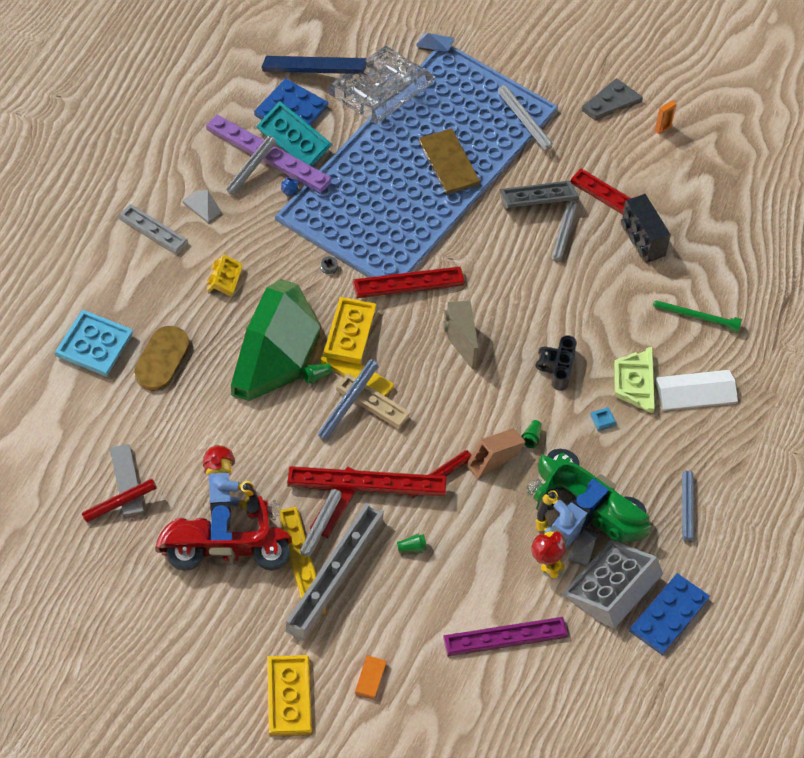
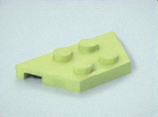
[614,347,654,413]

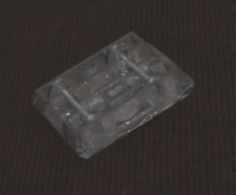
[327,45,435,125]

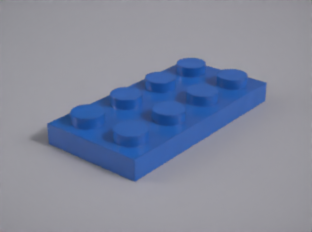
[629,573,710,655]

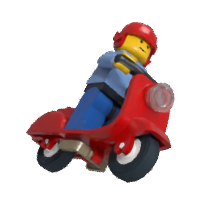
[155,445,292,571]

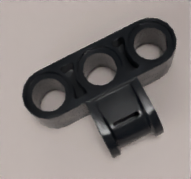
[535,335,577,391]

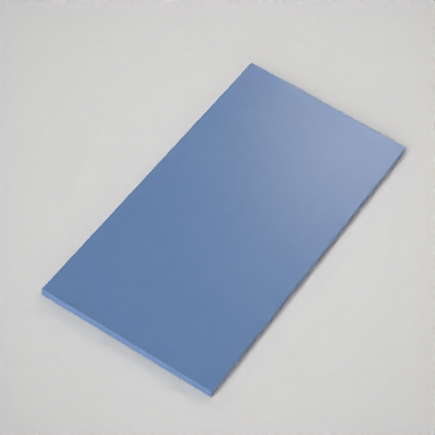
[275,46,558,277]

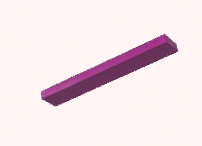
[443,617,568,657]

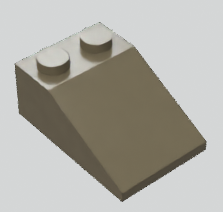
[443,300,478,369]

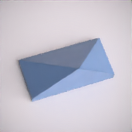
[416,33,455,51]

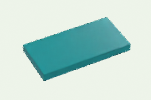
[256,101,332,166]

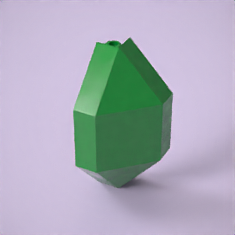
[231,279,320,401]

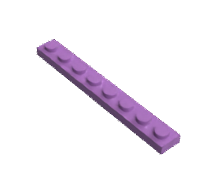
[206,114,331,193]

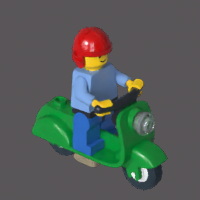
[526,448,652,565]

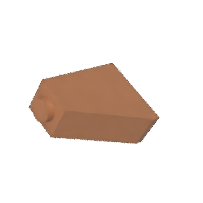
[466,428,525,479]

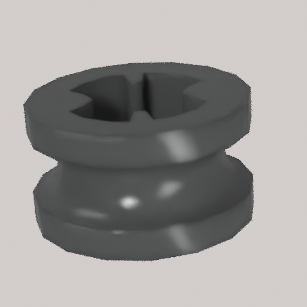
[321,256,338,275]

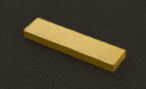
[320,357,394,397]

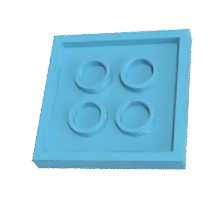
[55,309,133,377]

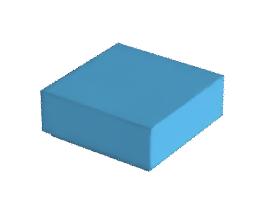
[590,407,616,431]

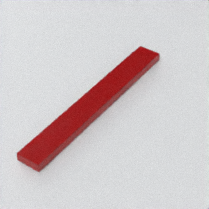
[287,466,447,497]

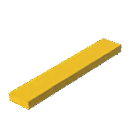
[277,506,326,614]

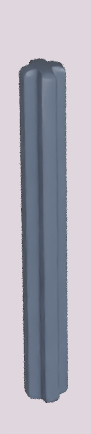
[318,359,379,440]

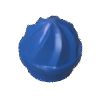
[281,177,299,196]

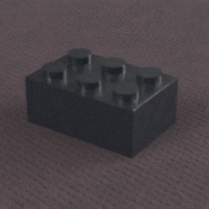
[621,193,671,263]

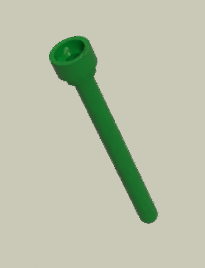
[653,300,742,333]

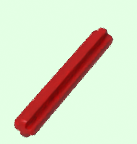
[408,450,472,498]
[82,479,157,522]

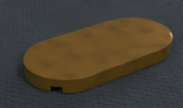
[134,326,189,391]

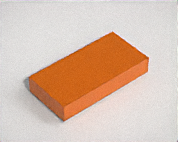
[654,100,677,134]
[355,655,387,700]

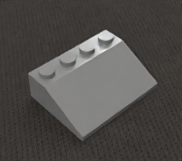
[562,540,663,628]

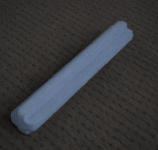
[682,470,694,542]

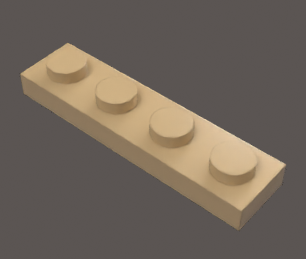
[336,373,410,429]

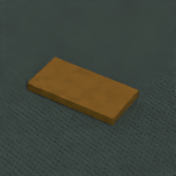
[419,128,480,195]

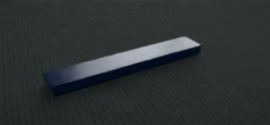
[262,56,367,74]

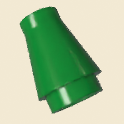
[302,363,332,384]
[521,420,542,448]
[397,533,427,553]

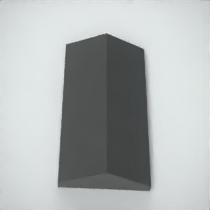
[500,180,579,208]

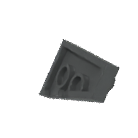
[582,78,643,120]

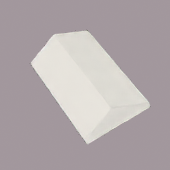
[655,370,738,411]

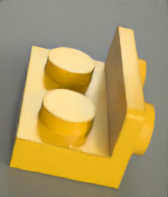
[206,254,243,297]

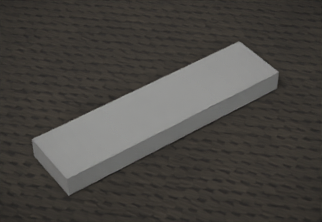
[119,204,188,255]
[110,444,143,518]

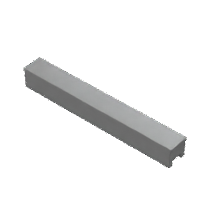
[285,502,384,641]

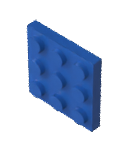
[254,78,328,126]

